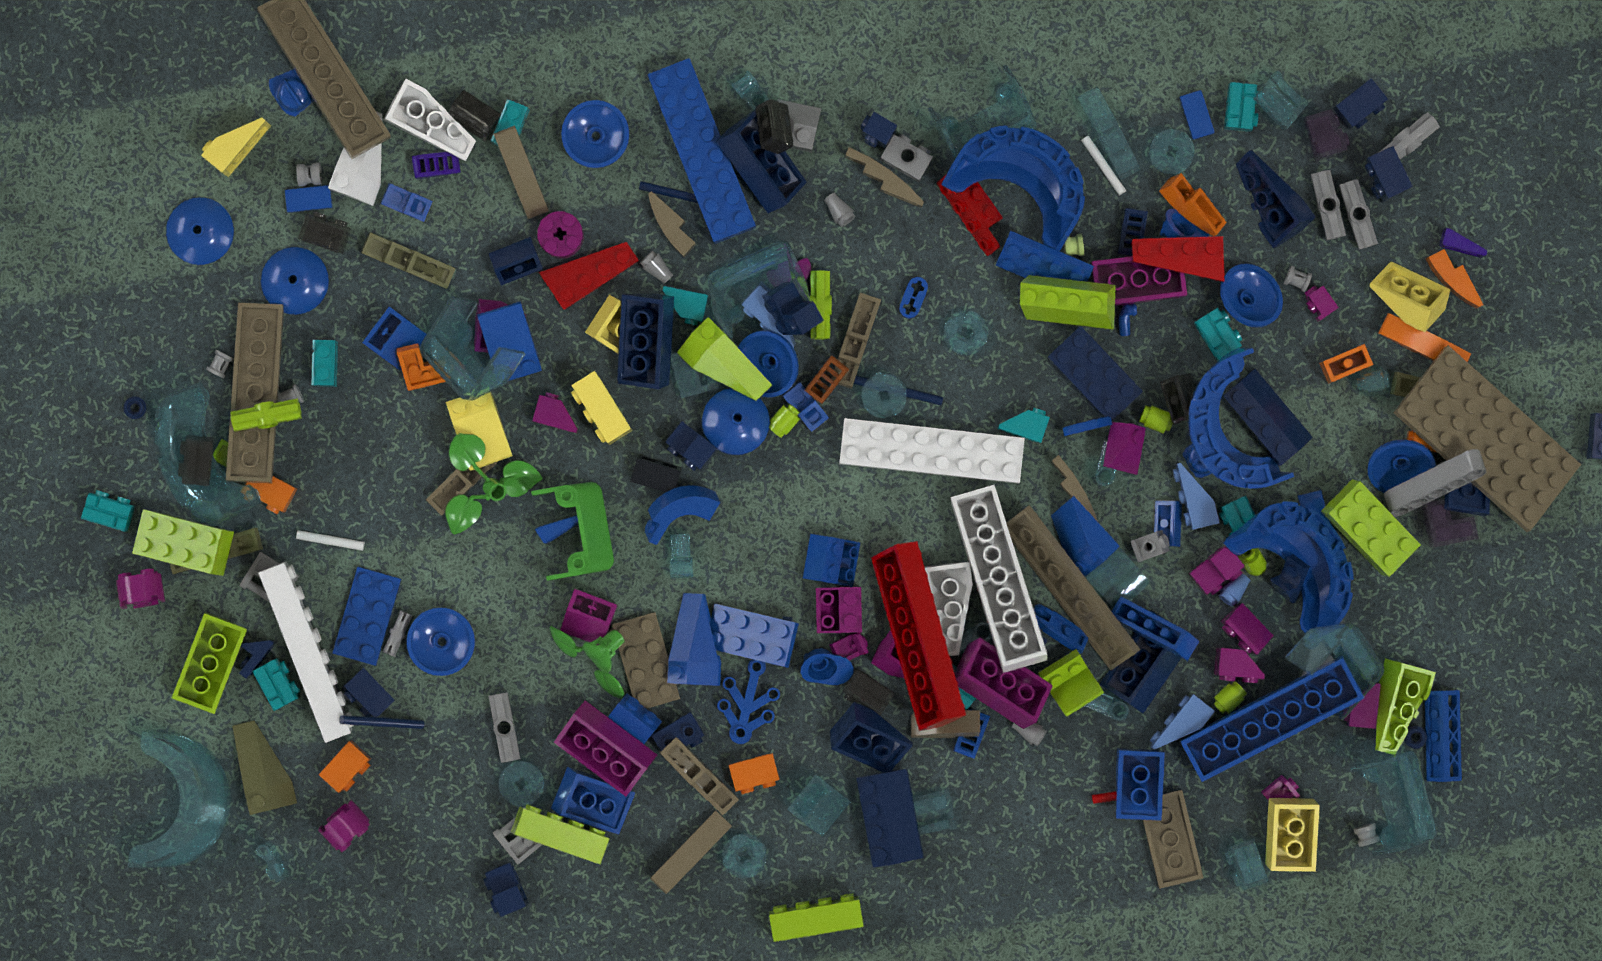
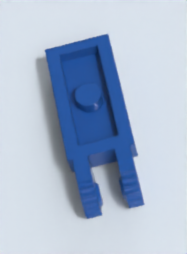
[1033,604,1088,654]

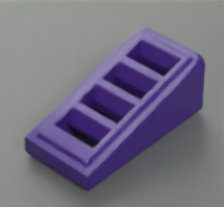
[412,152,461,180]
[1439,227,1487,258]

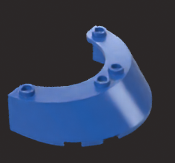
[941,126,1085,251]
[1188,348,1294,488]
[1223,502,1354,641]

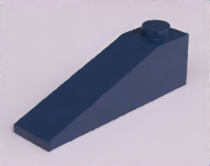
[1236,150,1316,248]

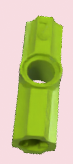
[809,271,832,340]
[230,399,302,432]

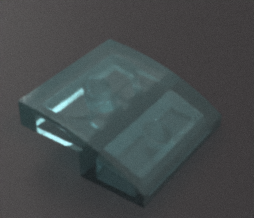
[1086,547,1150,608]

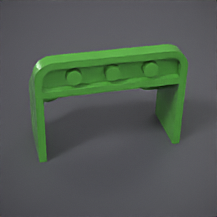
[531,482,614,581]

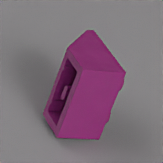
[816,587,862,633]
[560,589,618,645]
[1221,603,1274,655]
[1214,647,1265,683]

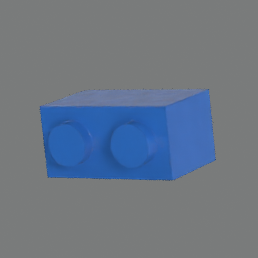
[608,693,662,744]

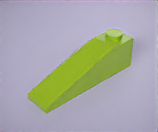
[677,317,772,401]
[1375,658,1436,755]

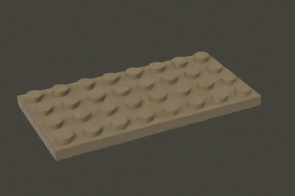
[1393,345,1581,532]

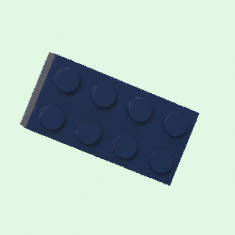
[1046,326,1143,421]

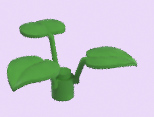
[445,433,542,535]
[549,625,625,699]

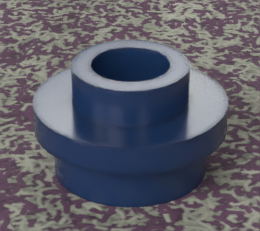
[124,397,147,419]
[1404,726,1427,749]

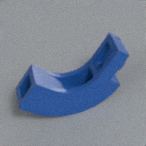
[645,485,720,545]

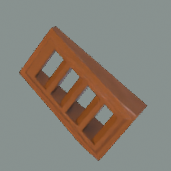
[804,355,849,404]

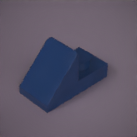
[1270,554,1310,603]
[239,640,277,679]

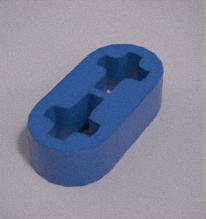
[899,277,928,319]

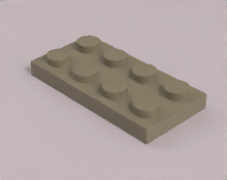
[612,612,680,709]
[1142,789,1203,889]

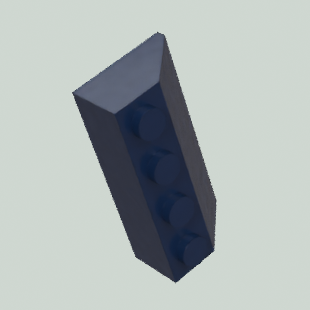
[717,110,807,213]
[617,294,674,389]
[1221,369,1313,466]
[1100,610,1181,714]
[857,768,924,868]

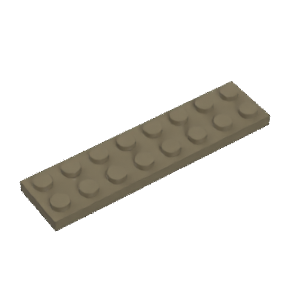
[257,0,391,159]
[226,303,284,484]
[1006,505,1140,670]

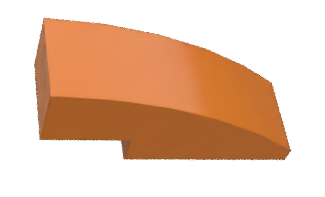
[1159,173,1227,236]
[1425,249,1483,308]

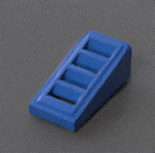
[535,515,578,544]
[953,708,990,759]

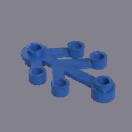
[717,659,780,744]

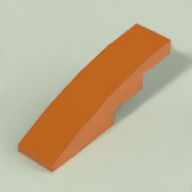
[1379,313,1471,362]

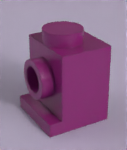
[1305,285,1339,322]

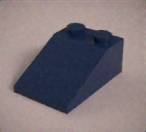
[830,702,913,772]

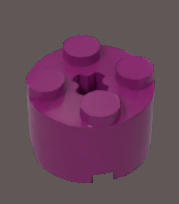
[537,211,584,259]
[116,569,165,609]
[318,799,370,852]

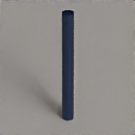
[639,181,698,203]
[854,375,943,406]
[339,715,424,729]

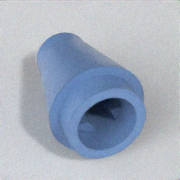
[1219,573,1250,607]

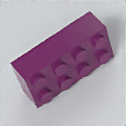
[1090,256,1187,306]
[954,638,1053,729]
[554,701,657,797]

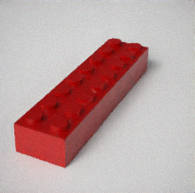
[871,541,966,731]

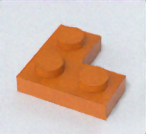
[396,343,452,391]

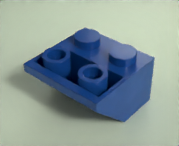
[362,307,428,371]
[803,534,860,587]

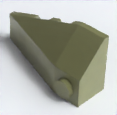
[232,720,297,815]

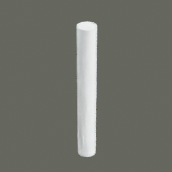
[1081,135,1126,196]
[296,530,365,551]

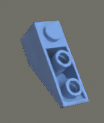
[742,281,796,348]
[1173,463,1220,530]
[1150,694,1215,749]

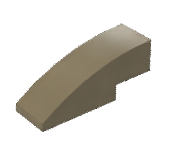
[648,191,696,258]
[911,710,980,738]

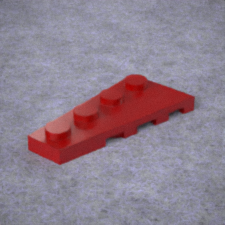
[1132,236,1225,282]
[539,242,639,310]

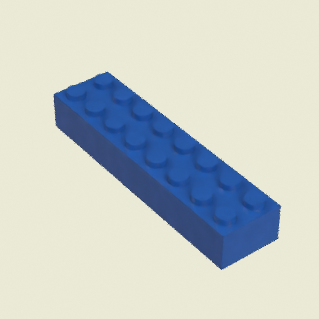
[647,58,756,244]
[1181,656,1364,782]

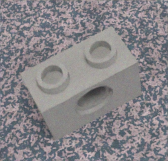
[880,134,933,182]

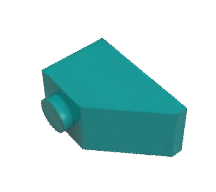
[663,286,708,326]
[998,408,1050,444]

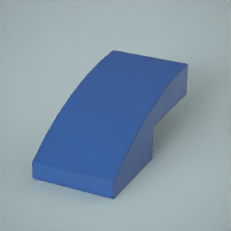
[380,183,433,222]
[782,381,829,432]

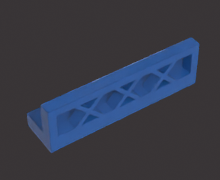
[1425,690,1462,782]

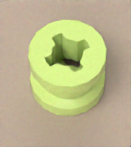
[1064,233,1084,256]

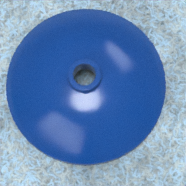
[561,100,629,168]
[166,198,234,265]
[261,247,329,315]
[1220,264,1283,327]
[738,330,799,397]
[702,388,770,455]
[1367,440,1436,493]
[407,608,475,676]

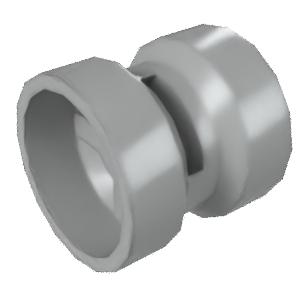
[296,162,322,187]

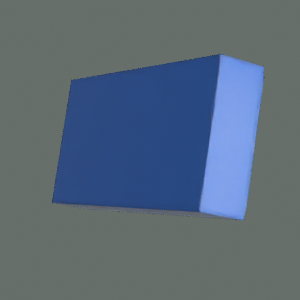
[1179,90,1215,140]
[285,185,333,213]
[1062,416,1112,436]

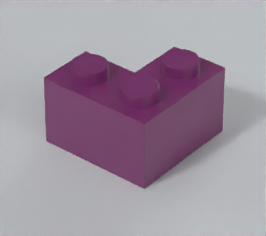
[1188,545,1245,595]

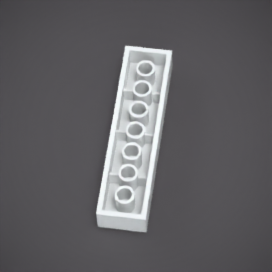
[839,418,1025,484]
[951,485,1047,673]
[259,561,354,743]

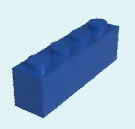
[1111,597,1199,661]

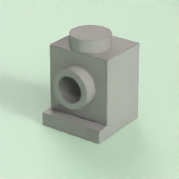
[1130,530,1170,562]

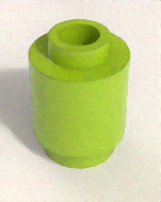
[769,404,801,438]
[1139,405,1174,434]
[1238,548,1267,576]
[1213,681,1247,714]

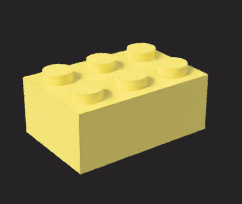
[571,371,633,445]
[1265,798,1320,872]

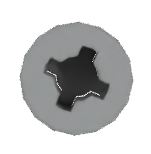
[1353,823,1380,847]

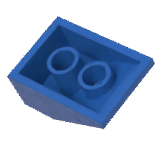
[477,301,542,384]
[1051,496,1120,577]
[1116,748,1165,821]
[551,767,635,835]

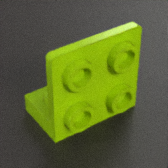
[1038,649,1104,716]

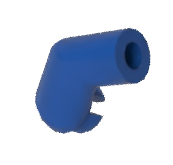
[1118,304,1137,336]

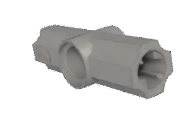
[1378,112,1440,159]
[1311,170,1346,241]
[1339,179,1378,250]
[488,692,521,763]

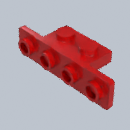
[937,174,1003,256]

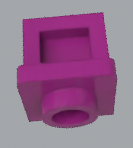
[829,632,868,661]
[1261,775,1300,801]

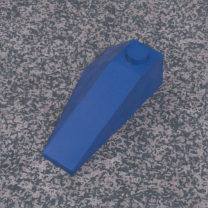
[667,593,721,686]

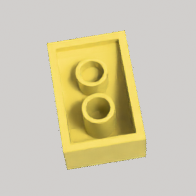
[201,118,271,177]
[1370,262,1451,332]
[585,295,621,355]
[446,387,513,471]

